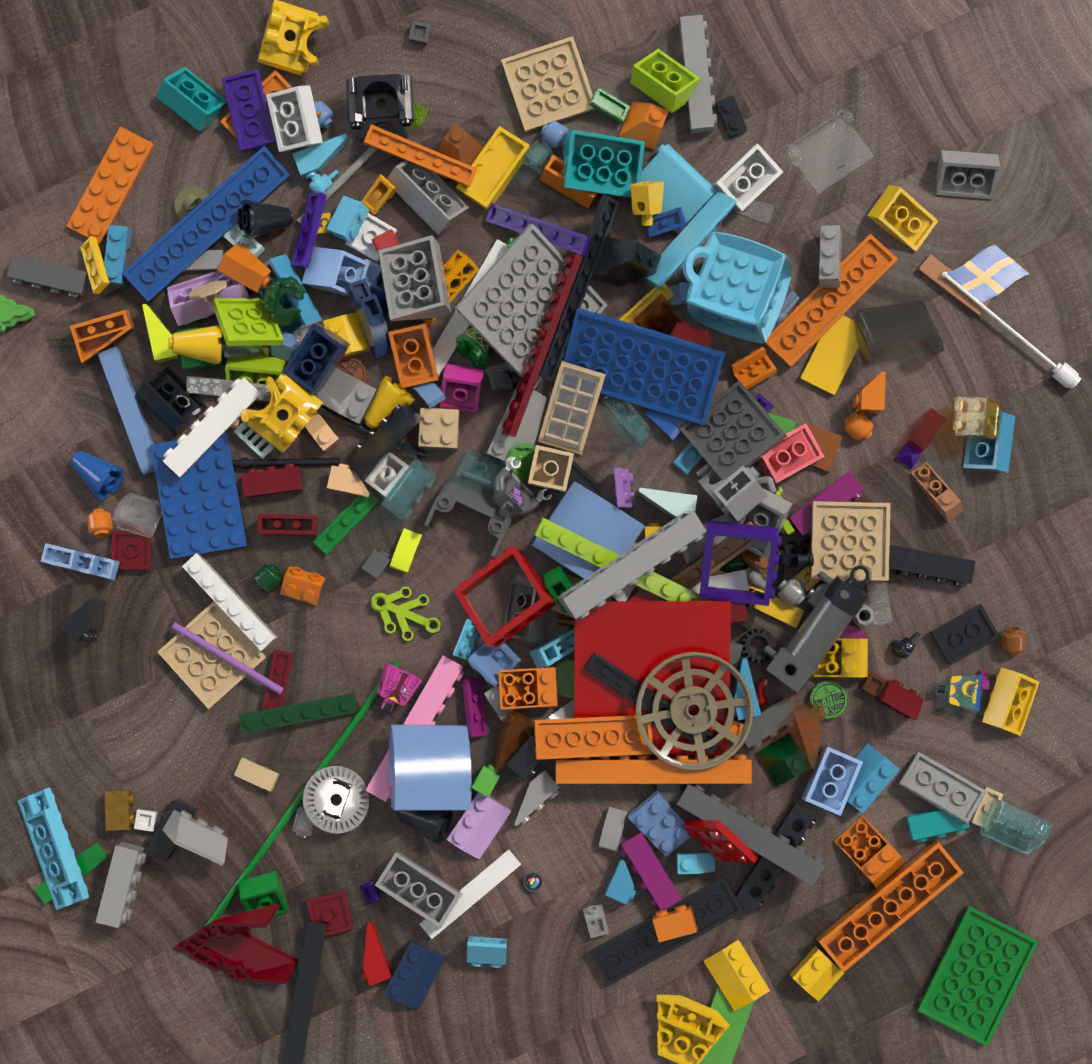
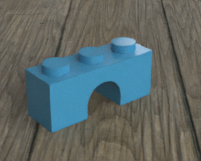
[104,225,132,287]

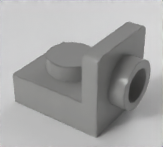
[583,904,609,938]

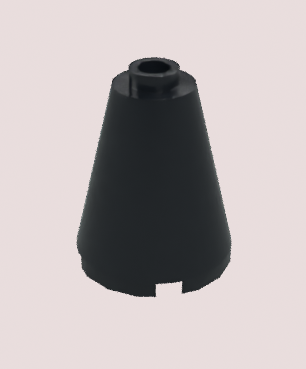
[238,200,293,239]
[397,810,453,844]

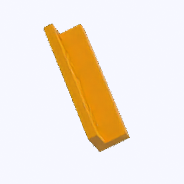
[423,250,479,326]

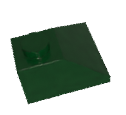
[756,733,811,786]

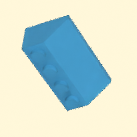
[258,254,322,336]

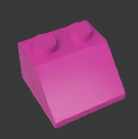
[440,364,484,413]

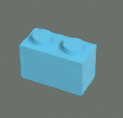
[327,195,369,243]

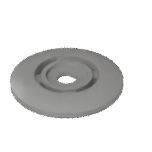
[302,766,370,834]

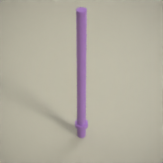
[171,622,284,695]

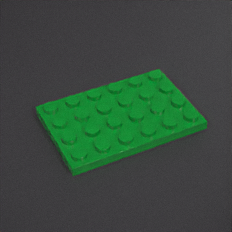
[917,906,1039,1047]

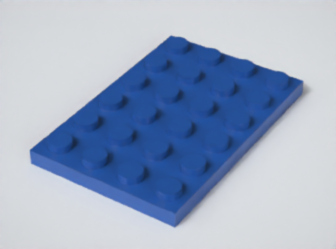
[150,432,247,559]

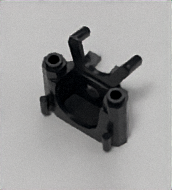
[346,74,415,142]

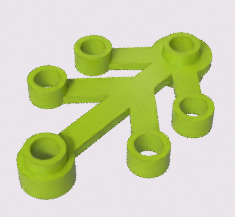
[371,587,441,641]

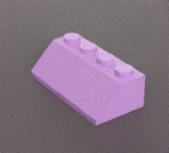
[167,271,250,326]

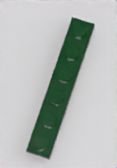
[239,693,357,734]

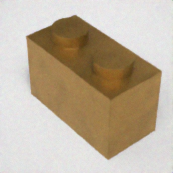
[105,789,136,831]

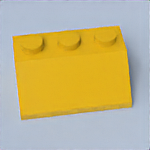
[982,667,1039,736]
[703,940,770,1011]

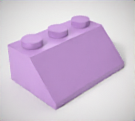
[447,792,511,859]

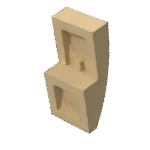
[234,757,280,792]

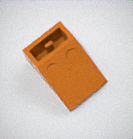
[498,667,557,709]
[834,815,905,888]

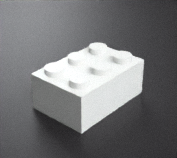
[266,85,323,152]

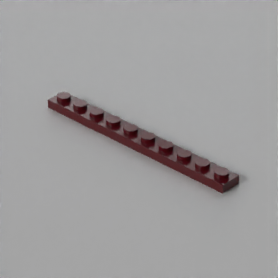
[502,253,583,437]

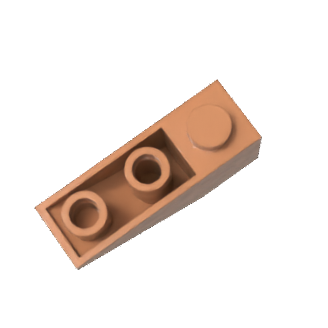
[911,462,963,522]

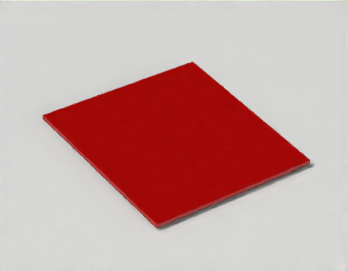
[574,601,731,755]

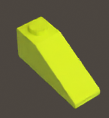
[142,304,180,363]

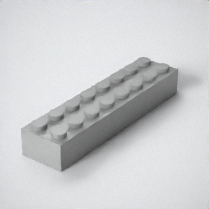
[557,511,706,619]

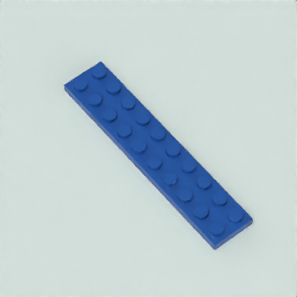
[122,146,290,301]

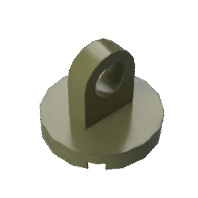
[174,186,208,219]

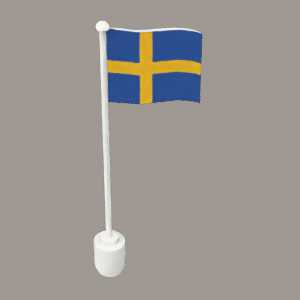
[942,245,1081,390]

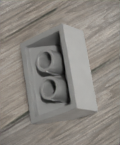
[936,150,1001,199]
[162,810,228,866]

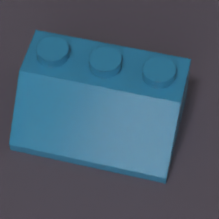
[963,411,1015,473]
[847,743,900,814]

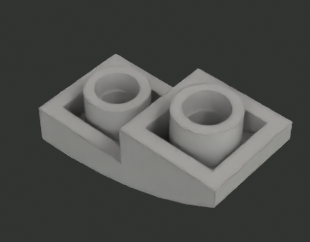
[599,807,628,852]

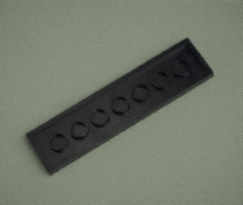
[589,876,744,986]

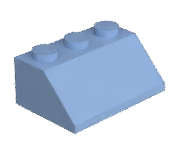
[801,745,863,816]

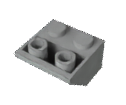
[712,466,768,521]

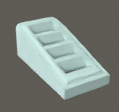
[234,422,275,459]

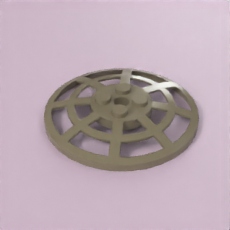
[636,652,753,770]

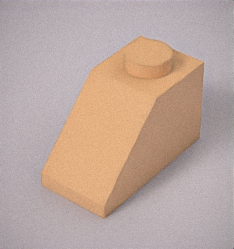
[305,412,341,453]
[327,464,369,498]

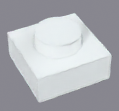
[134,809,157,832]

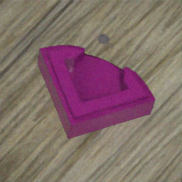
[978,670,989,690]

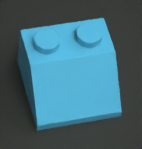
[467,936,507,968]

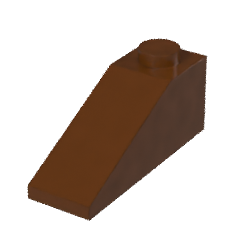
[492,709,534,772]

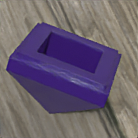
[896,443,922,469]
[360,881,380,903]

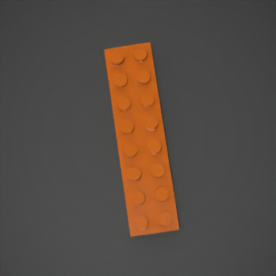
[765,234,898,368]

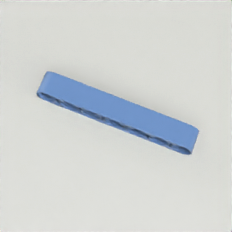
[98,346,155,475]

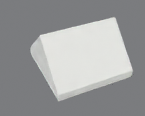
[365,452,411,499]

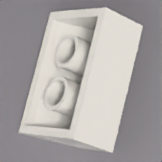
[712,144,783,211]

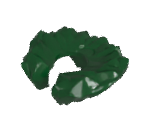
[262,276,306,326]

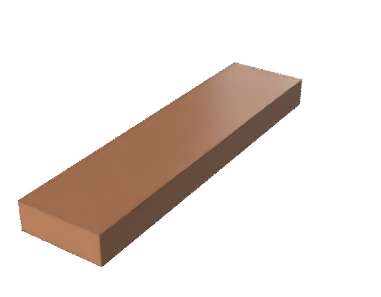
[918,254,991,316]

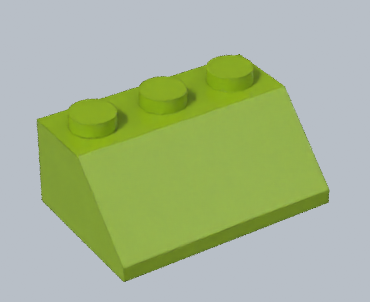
[630,49,701,113]
[225,352,287,385]

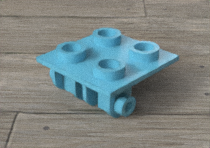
[453,619,481,660]

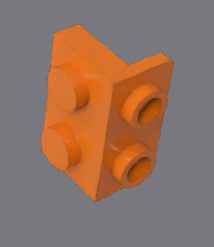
[731,347,777,390]
[280,566,326,606]

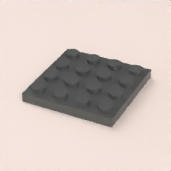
[679,381,787,481]

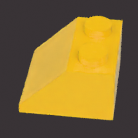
[789,946,844,1002]

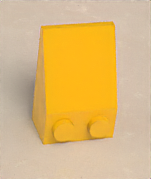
[867,185,938,252]
[323,312,371,358]

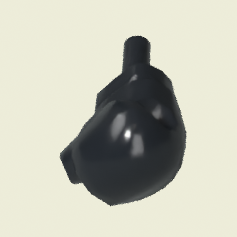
[892,631,921,659]

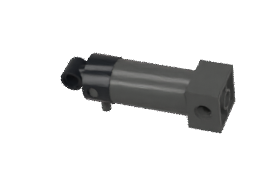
[763,565,872,693]

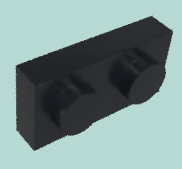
[715,95,748,138]

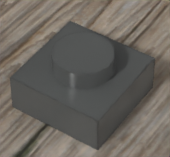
[409,20,431,45]

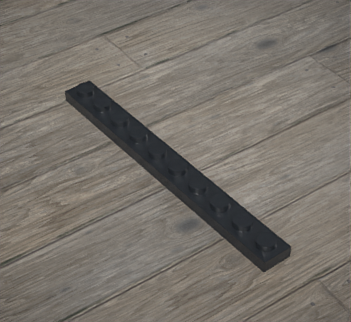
[538,195,620,382]

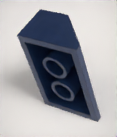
[282,324,351,394]
[384,939,446,1009]

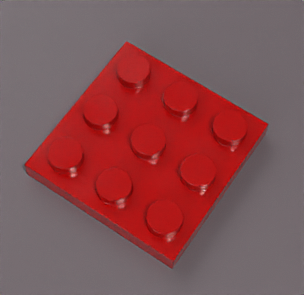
[683,820,758,864]

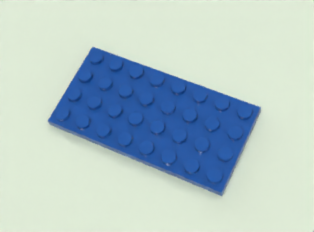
[563,308,726,425]

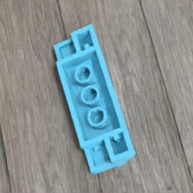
[645,191,737,290]
[18,788,89,910]

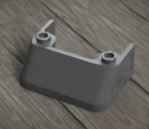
[424,477,514,558]

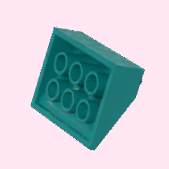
[564,130,645,198]

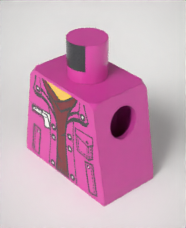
[377,662,422,712]

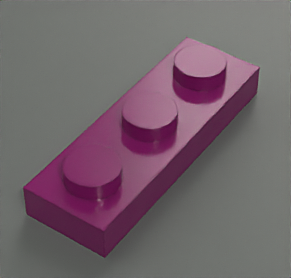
[462,678,487,737]

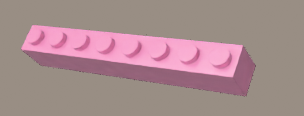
[366,655,465,802]

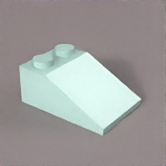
[637,488,697,519]

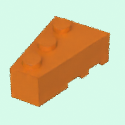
[70,310,134,363]

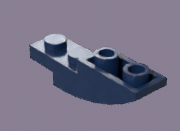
[346,278,392,359]

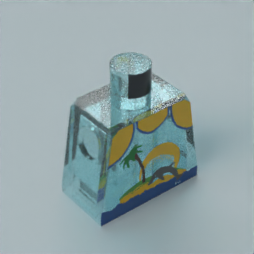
[935,674,982,711]

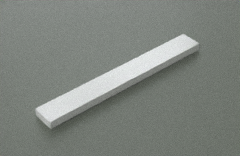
[433,239,506,378]

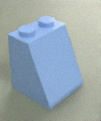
[302,247,369,297]

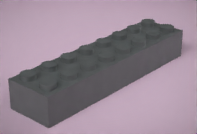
[677,784,826,887]

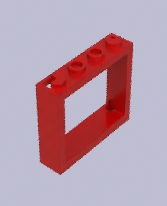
[454,546,556,649]

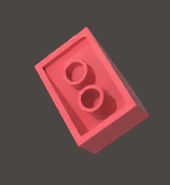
[756,423,825,484]

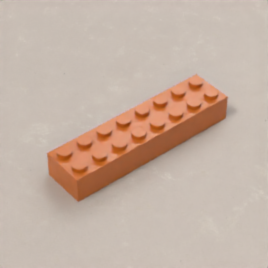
[816,840,964,972]

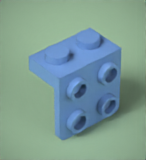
[468,633,521,686]

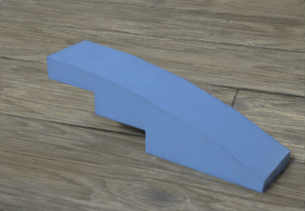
[41,543,120,580]

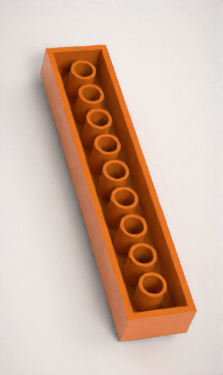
[556,754,752,784]

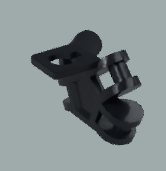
[776,540,814,582]

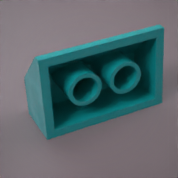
[156,67,228,131]

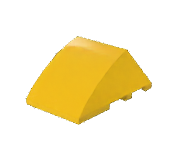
[657,995,730,1064]

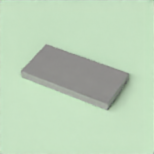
[899,752,987,825]

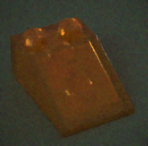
[794,700,826,769]

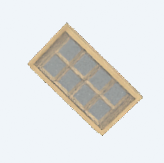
[538,361,606,455]

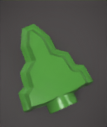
[0,295,35,332]

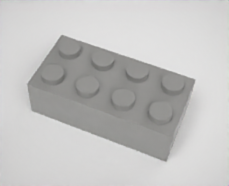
[96,842,147,928]
[375,851,463,928]

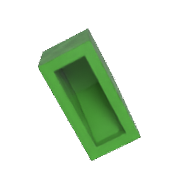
[472,764,500,797]

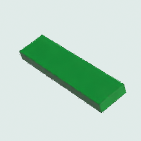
[313,488,380,556]
[34,842,109,904]

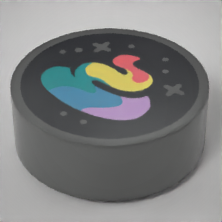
[524,871,543,892]

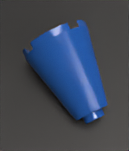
[71,451,125,501]

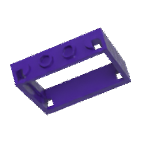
[699,520,782,606]

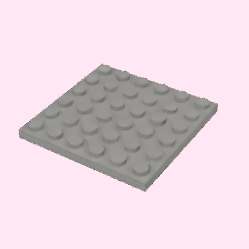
[455,224,608,389]

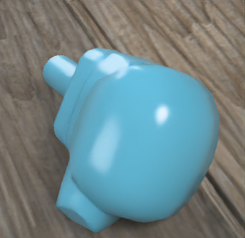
[309,170,339,193]

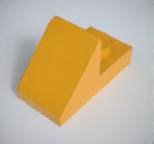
[361,175,395,215]

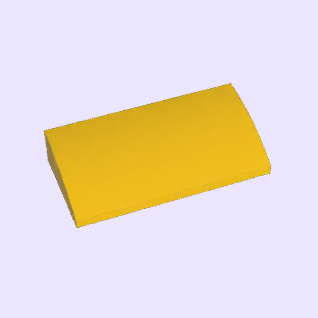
[456,126,532,212]

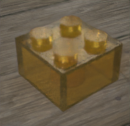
[950,397,999,439]

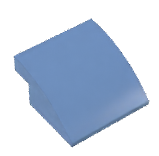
[532,481,645,579]
[387,724,472,810]

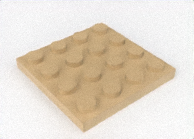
[501,36,596,132]
[810,501,890,581]
[158,601,267,709]

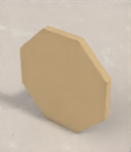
[189,280,227,302]

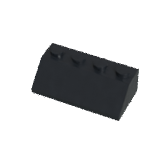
[350,402,423,478]

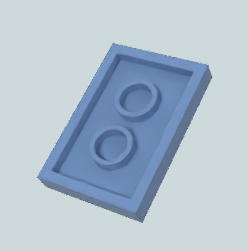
[628,791,691,857]

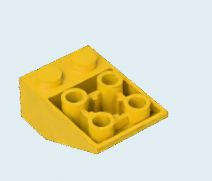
[813,638,868,678]

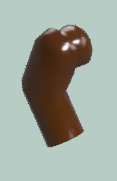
[558,615,575,627]

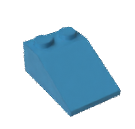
[731,658,761,721]

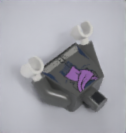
[493,457,552,517]

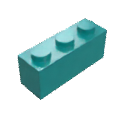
[905,808,970,843]

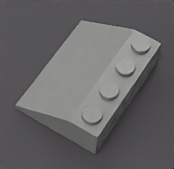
[378,235,452,321]

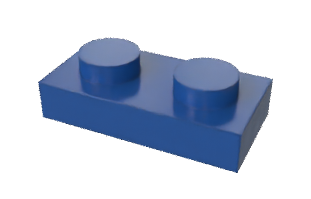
[647,207,687,237]

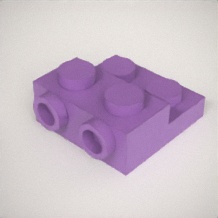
[613,468,635,509]

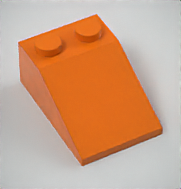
[388,322,439,388]

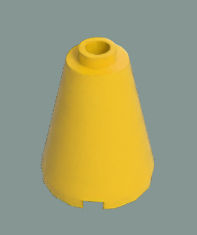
[168,326,222,364]
[364,376,415,430]

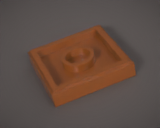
[806,423,843,472]

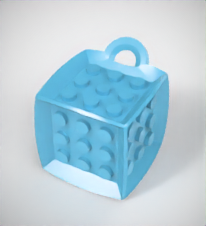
[683,231,792,344]

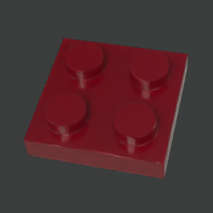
[112,531,152,570]
[306,890,354,936]

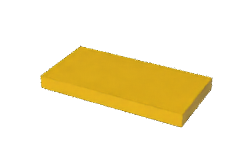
[800,315,868,396]

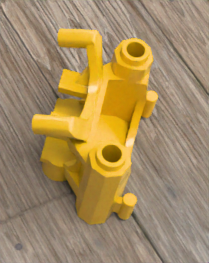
[257,0,330,76]
[240,374,323,454]

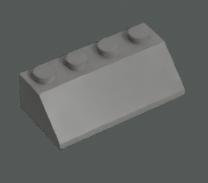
[387,161,470,235]
[487,383,550,463]

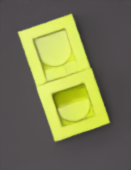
[390,528,422,574]

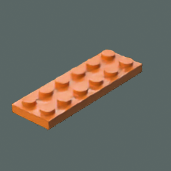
[67,127,155,245]
[534,716,653,760]

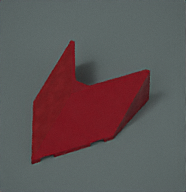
[173,904,298,984]

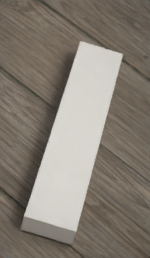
[419,849,521,939]

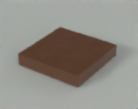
[633,294,681,334]

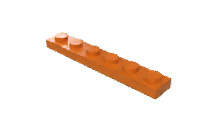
[364,124,477,187]

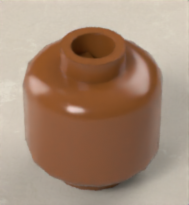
[1001,627,1027,656]

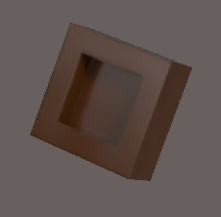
[861,672,888,698]

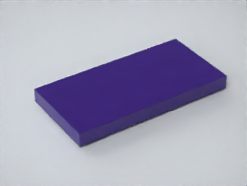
[221,69,277,153]

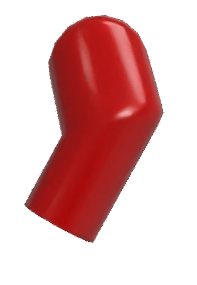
[754,677,769,707]

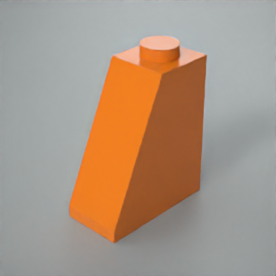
[217,242,271,293]

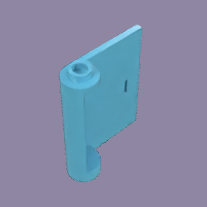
[640,144,717,233]

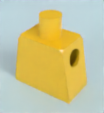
[631,181,664,226]

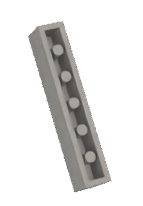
[679,15,717,134]

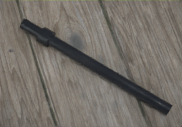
[232,457,341,469]

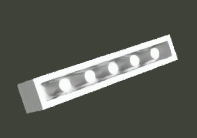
[163,378,261,478]
[182,553,278,651]

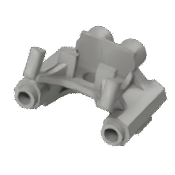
[696,464,776,517]

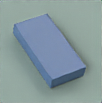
[411,381,446,408]

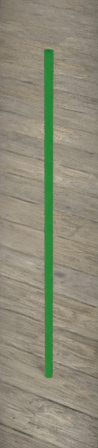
[203,660,400,927]

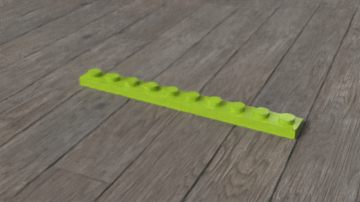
[534,517,712,601]

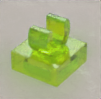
[412,102,430,128]

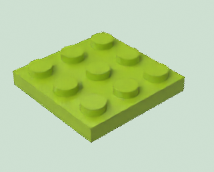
[212,298,284,346]

